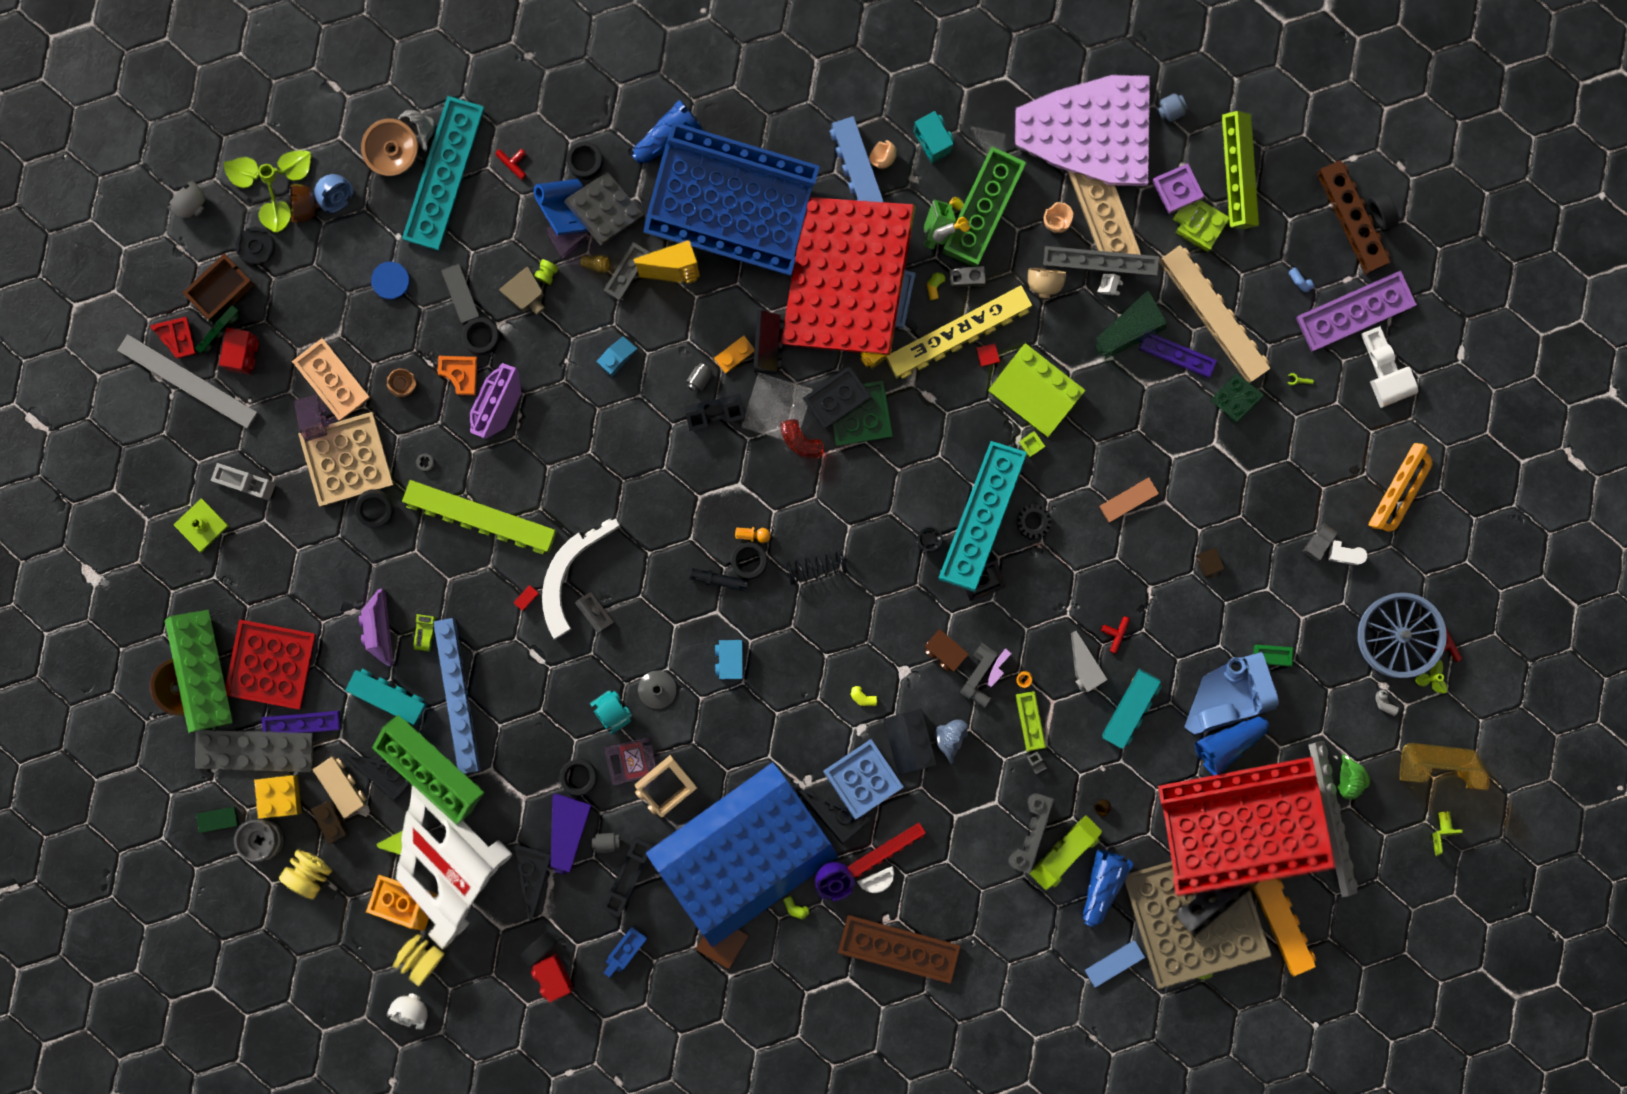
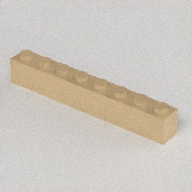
[1159,245,1270,384]

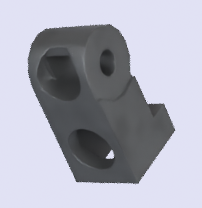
[950,266,986,287]
[1302,523,1337,561]

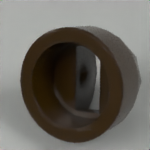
[1094,799,1111,817]

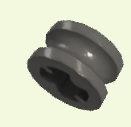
[416,454,435,471]

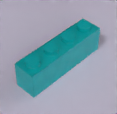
[345,668,427,725]
[1102,668,1162,749]

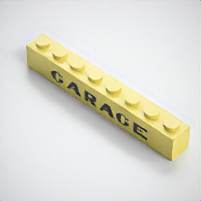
[886,286,1032,379]

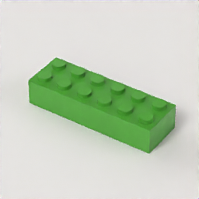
[942,147,1026,267]
[165,610,233,733]
[372,715,484,825]

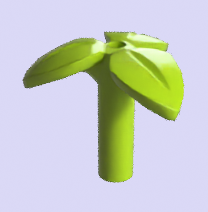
[1415,660,1447,694]

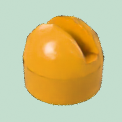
[1017,671,1033,688]

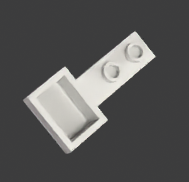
[1361,326,1418,408]

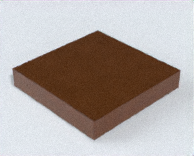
[696,929,749,969]

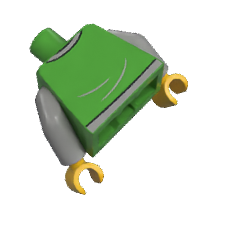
[924,197,970,249]

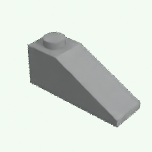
[1071,631,1107,692]

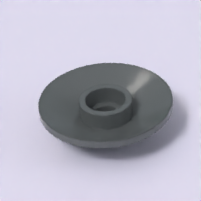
[638,671,677,709]

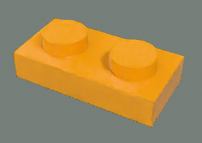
[714,336,755,374]

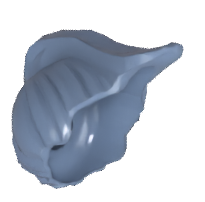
[934,720,968,764]

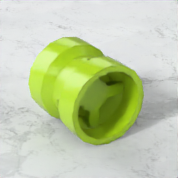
[534,259,559,285]

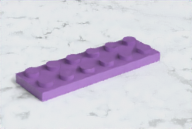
[1296,271,1416,352]

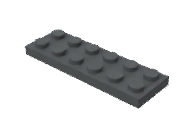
[195,729,313,772]

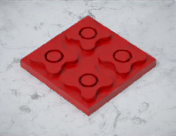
[225,619,316,710]

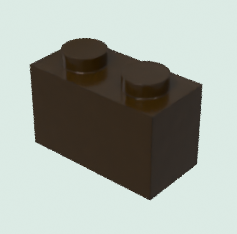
[311,800,350,844]

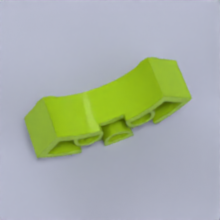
[1030,815,1103,890]

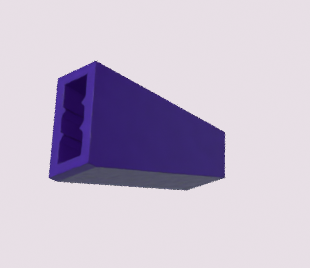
[551,793,592,874]

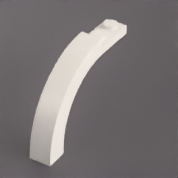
[542,518,621,640]

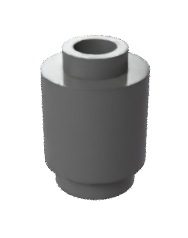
[686,363,713,393]
[592,833,620,853]

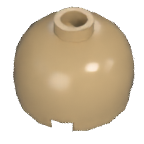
[1028,268,1066,298]

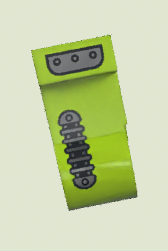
[414,614,437,652]

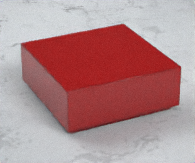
[976,343,1000,367]

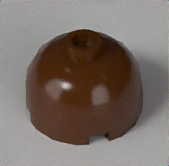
[290,184,319,223]

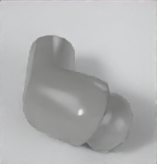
[1375,690,1399,716]

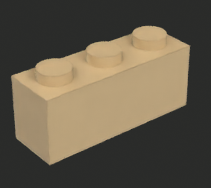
[312,756,367,818]

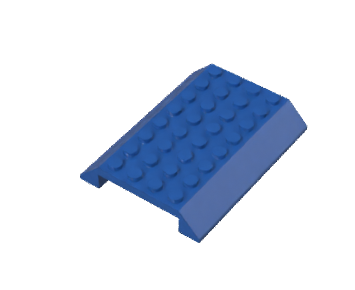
[643,122,820,276]
[646,762,838,948]

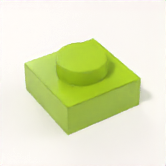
[1018,431,1045,458]

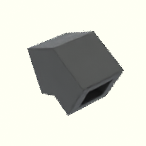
[1027,752,1047,774]

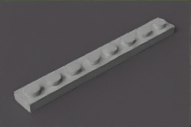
[1308,741,1358,897]

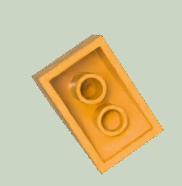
[366,875,437,931]

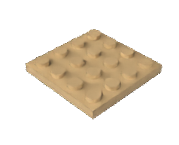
[298,412,394,507]

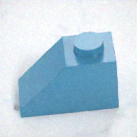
[596,336,637,377]

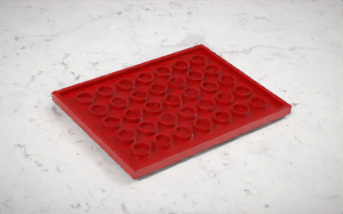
[781,197,915,355]

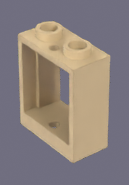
[635,755,697,818]

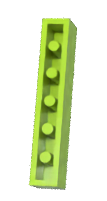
[1222,111,1259,229]

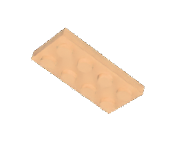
[292,338,370,421]

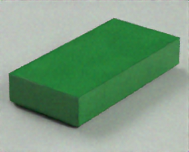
[1253,645,1293,667]

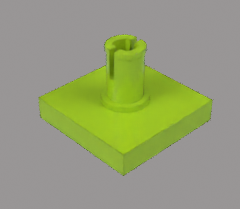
[174,498,229,553]

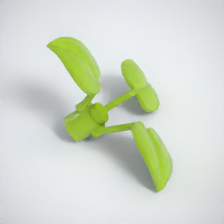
[223,150,311,233]

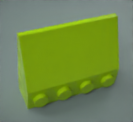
[988,343,1085,438]

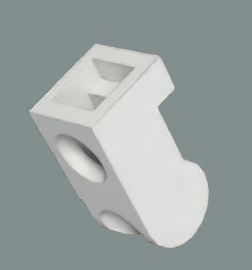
[1328,540,1367,565]

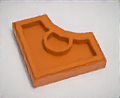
[438,356,478,396]

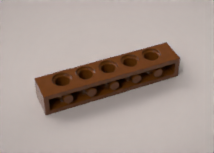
[1317,160,1390,275]

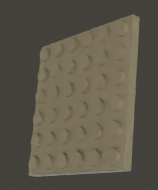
[1124,861,1271,989]

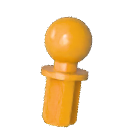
[735,527,771,543]

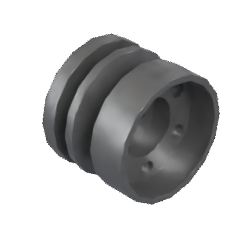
[234,820,284,861]

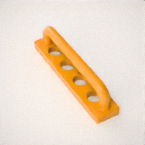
[1368,443,1432,532]

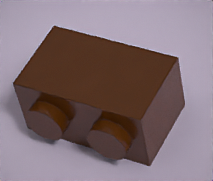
[924,629,969,672]

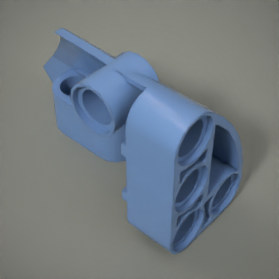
[1184,652,1279,735]

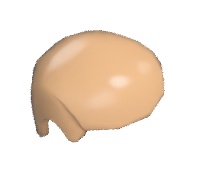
[869,140,897,169]
[1044,202,1074,233]

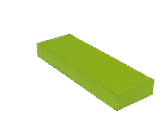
[1015,691,1046,752]

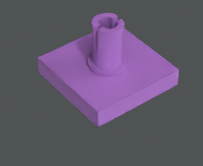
[1153,163,1204,214]

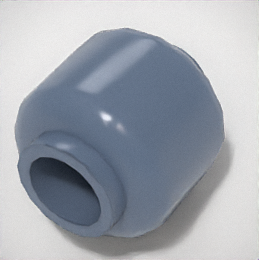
[1158,93,1188,122]

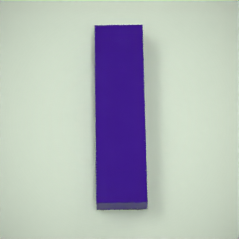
[1139,331,1217,378]
[261,711,341,733]

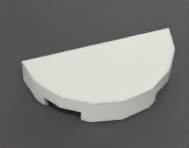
[857,866,894,893]

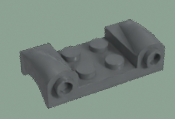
[1008,793,1054,874]

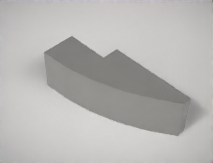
[211,463,276,501]

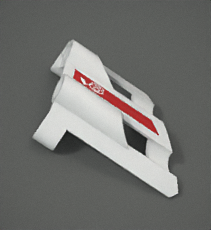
[396,785,513,949]

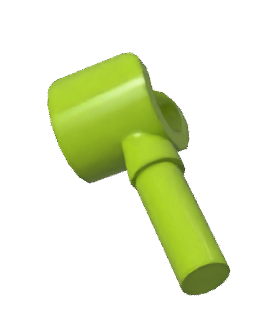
[1287,373,1314,386]

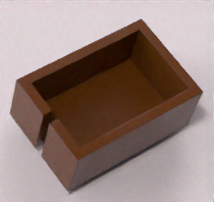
[182,253,255,324]

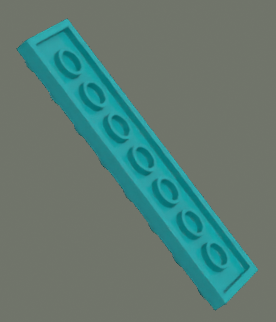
[402,96,485,251]
[939,441,1027,592]

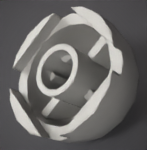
[167,180,205,218]

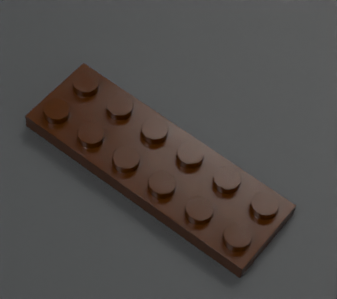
[838,915,960,984]

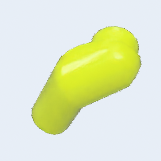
[851,686,877,706]

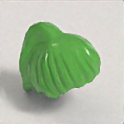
[1337,754,1370,800]

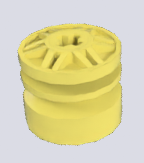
[279,849,332,899]
[393,933,445,986]

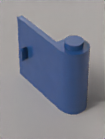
[534,179,588,236]

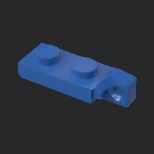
[604,926,647,978]

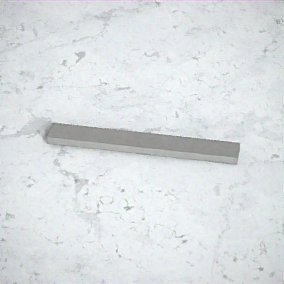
[117,334,258,429]

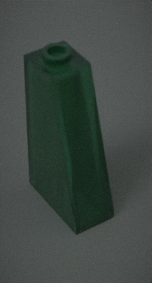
[1095,291,1167,359]

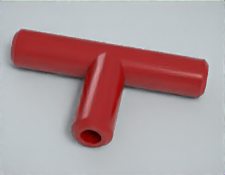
[495,149,526,180]
[1101,616,1130,654]
[1432,626,1462,662]

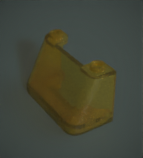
[1399,743,1489,790]

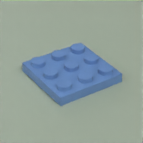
[823,739,903,820]

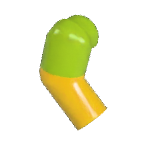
[927,272,945,300]

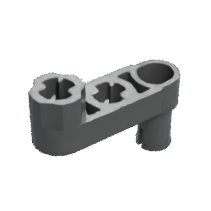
[960,642,998,708]

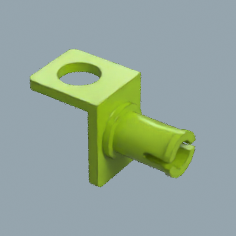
[1432,812,1463,856]

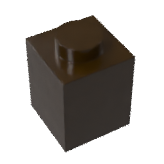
[1195,548,1224,578]

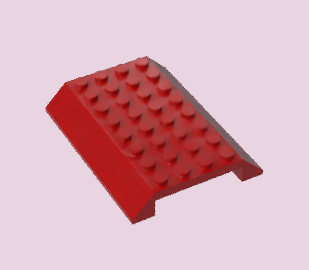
[1158,757,1335,896]

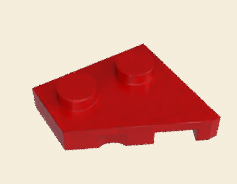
[150,317,197,359]

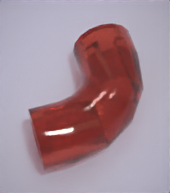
[779,419,824,458]

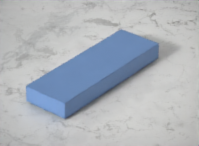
[1085,940,1145,987]

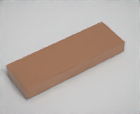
[1099,478,1159,523]

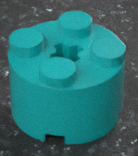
[590,690,632,735]

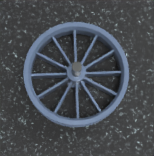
[1357,593,1446,678]

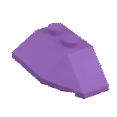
[470,363,521,439]
[359,589,394,666]

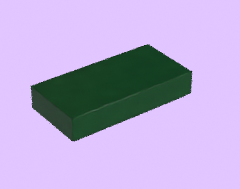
[196,807,239,833]

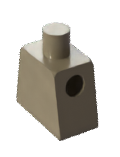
[499,267,545,315]

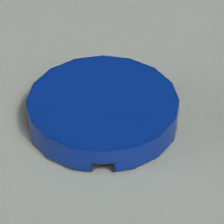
[371,262,410,300]

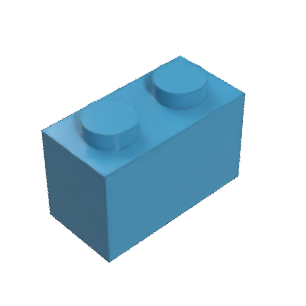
[715,640,743,679]

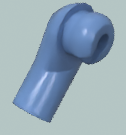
[1289,268,1314,292]

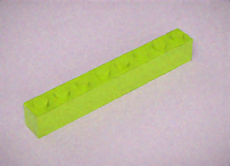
[402,480,557,555]

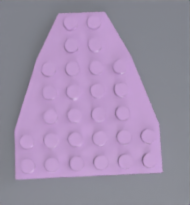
[1015,75,1149,186]

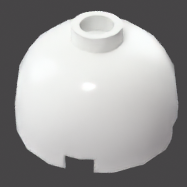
[387,994,428,1029]

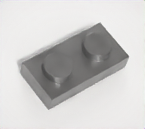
[575,592,614,633]

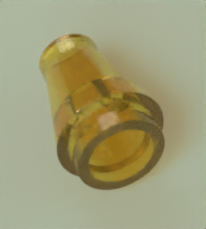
[580,255,610,274]

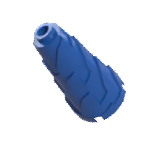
[632,100,704,164]
[1195,716,1269,775]
[1082,849,1134,927]

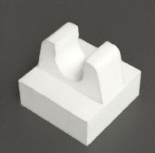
[1098,274,1123,295]

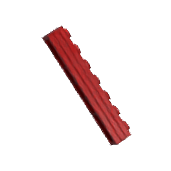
[847,822,925,878]

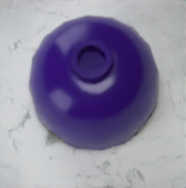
[815,862,855,901]

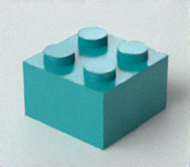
[913,111,954,163]

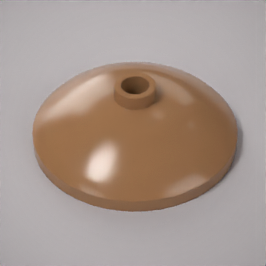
[361,119,418,176]

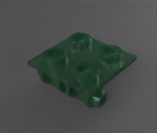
[1210,373,1264,423]

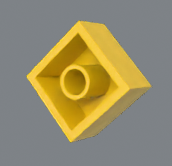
[255,775,302,819]

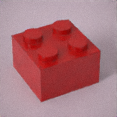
[219,327,259,375]
[531,953,574,1002]

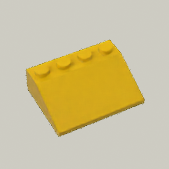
[634,240,700,284]

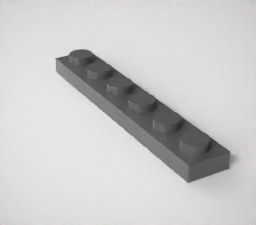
[1043,246,1160,276]

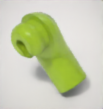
[783,896,809,919]

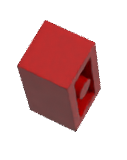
[513,585,539,611]

